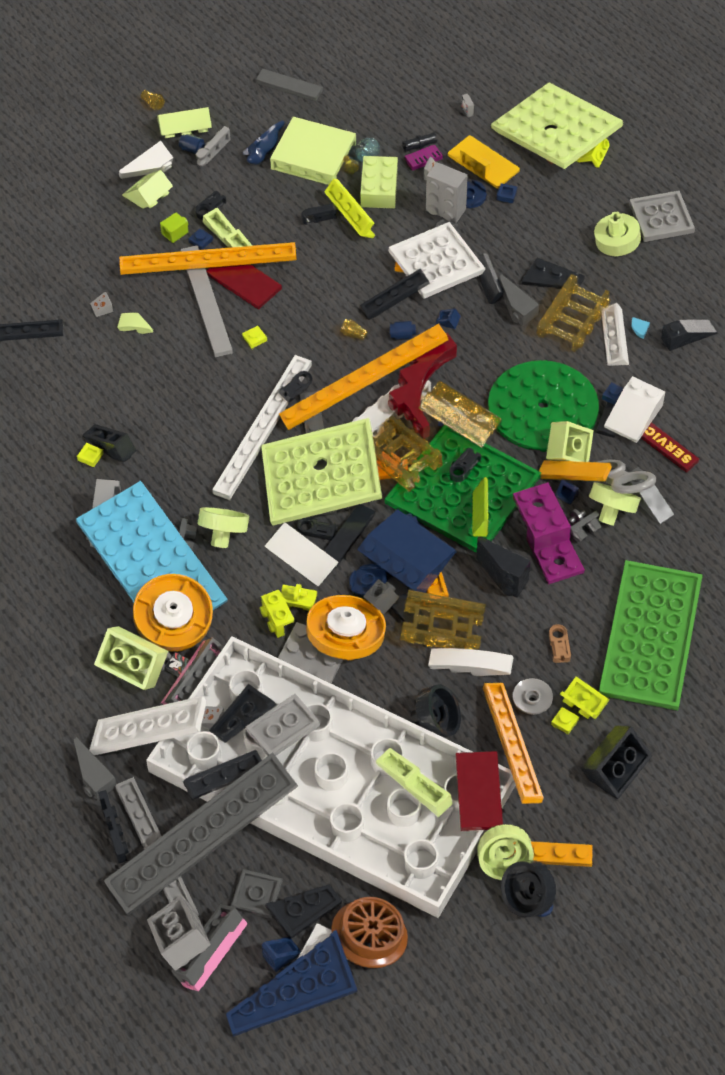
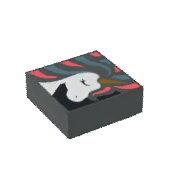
[165,652,190,677]

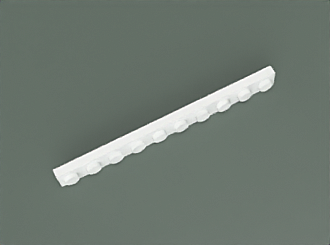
[213,355,312,500]

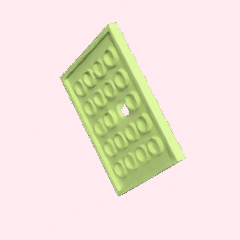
[491,82,623,169]
[261,418,382,526]

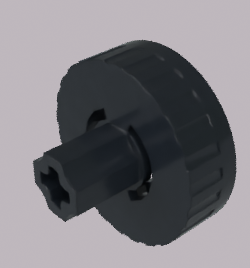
[411,684,461,738]
[501,860,556,918]

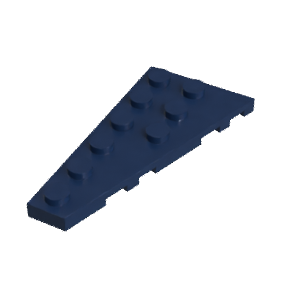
[226,930,358,1036]

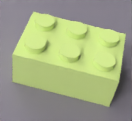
[361,156,398,208]
[94,626,168,690]

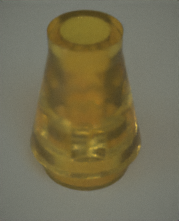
[141,90,165,110]
[340,319,368,340]

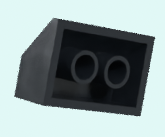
[581,725,653,799]

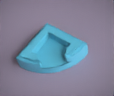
[631,317,650,339]

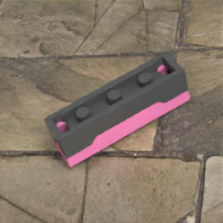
[161,637,224,705]
[171,904,247,991]

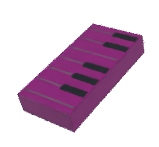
[405,144,443,171]

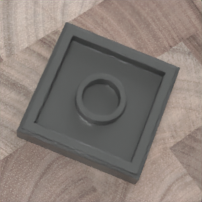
[231,869,283,919]

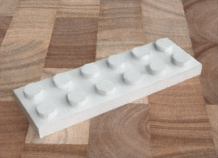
[89,696,207,755]

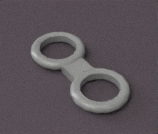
[597,459,656,494]

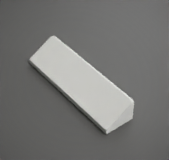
[601,303,629,366]

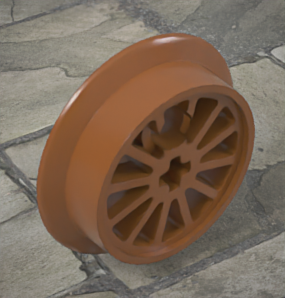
[331,897,408,968]

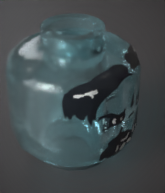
[355,137,380,162]

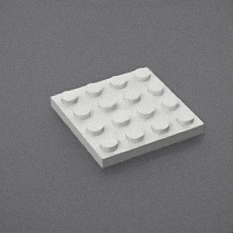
[389,222,485,299]

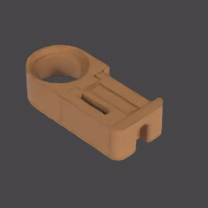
[549,624,571,663]

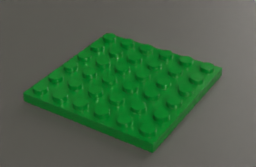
[385,423,541,553]

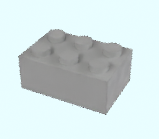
[426,162,467,223]
[147,895,211,971]

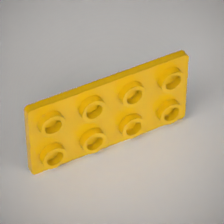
[448,135,520,189]

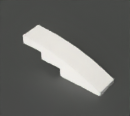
[428,648,513,676]

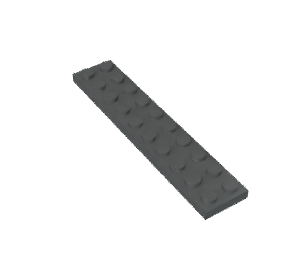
[104,752,298,915]

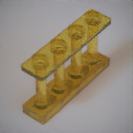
[537,274,611,352]

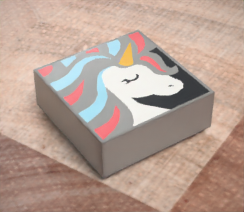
[462,94,474,117]

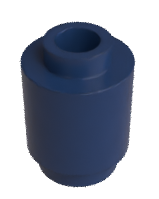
[179,134,205,154]
[390,321,416,340]

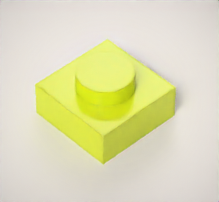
[242,326,267,348]
[77,443,103,467]
[551,707,579,734]

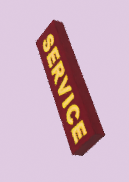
[641,423,699,473]

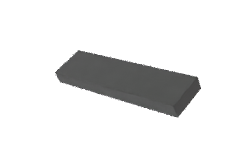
[256,69,323,101]

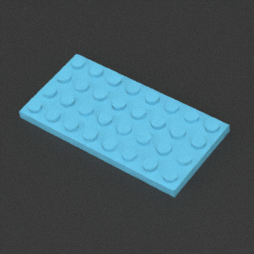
[76,481,228,610]

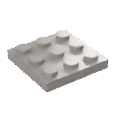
[629,191,695,242]
[278,622,343,684]

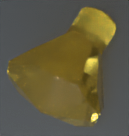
[343,155,360,174]

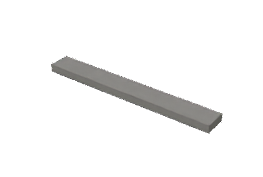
[181,246,233,357]
[115,777,199,916]

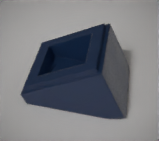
[435,308,461,329]

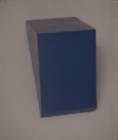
[262,937,301,972]

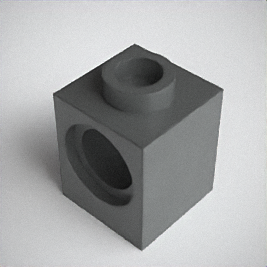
[363,579,399,615]

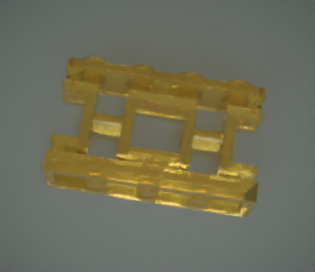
[419,381,501,447]
[373,415,443,492]
[400,590,486,650]

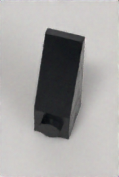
[661,320,717,351]
[82,424,137,462]

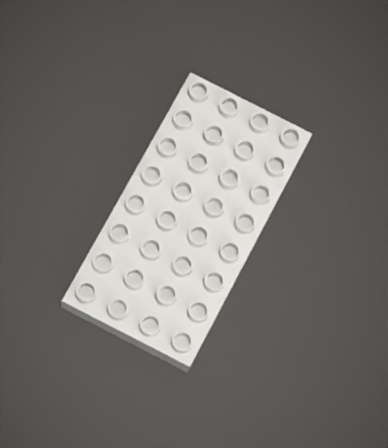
[146,636,516,918]

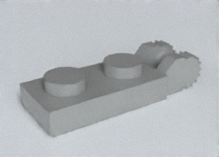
[196,126,231,167]

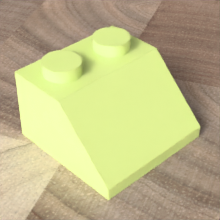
[122,170,173,208]
[546,421,594,462]

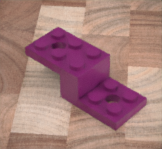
[513,483,585,584]

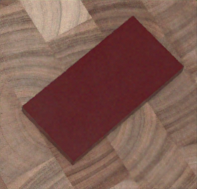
[206,264,282,310]
[456,751,503,831]

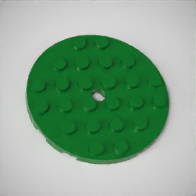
[488,360,599,452]

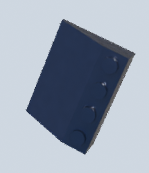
[357,509,456,597]

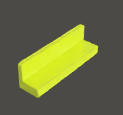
[324,178,375,238]

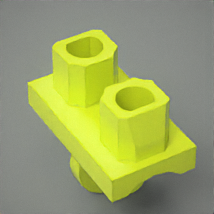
[281,584,317,611]

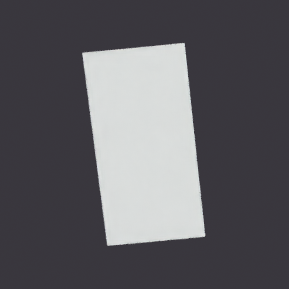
[265,522,338,586]

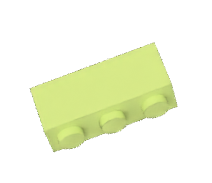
[157,107,212,138]

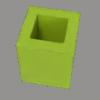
[160,213,188,243]

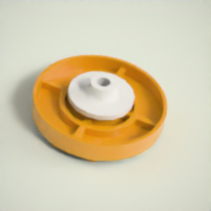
[133,574,213,651]
[306,595,386,660]

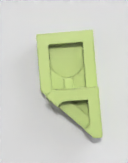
[118,313,153,334]

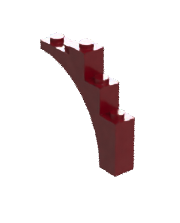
[388,333,457,439]

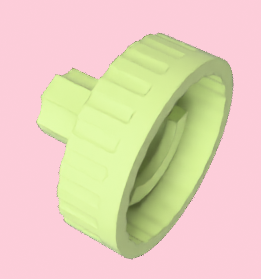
[594,212,641,256]
[589,482,641,526]
[198,507,249,548]
[477,824,534,880]

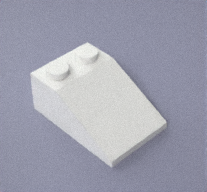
[119,141,173,179]
[604,376,665,443]

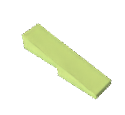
[202,208,252,248]
[376,748,453,817]

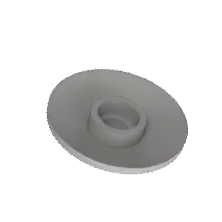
[513,678,553,715]

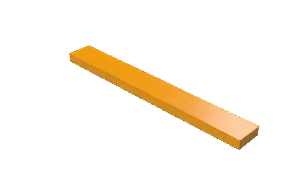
[483,683,543,804]

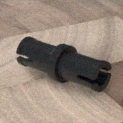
[402,132,437,152]

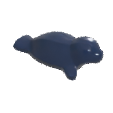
[242,120,285,165]

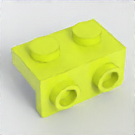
[576,139,610,167]
[260,590,294,638]
[560,677,609,719]

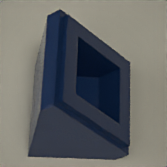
[555,479,579,505]

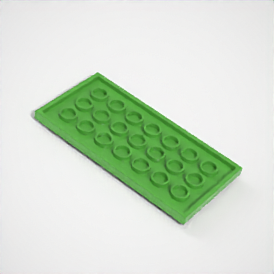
[599,560,702,711]

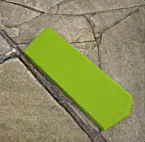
[472,477,488,537]

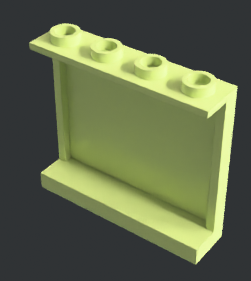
[270,117,356,185]

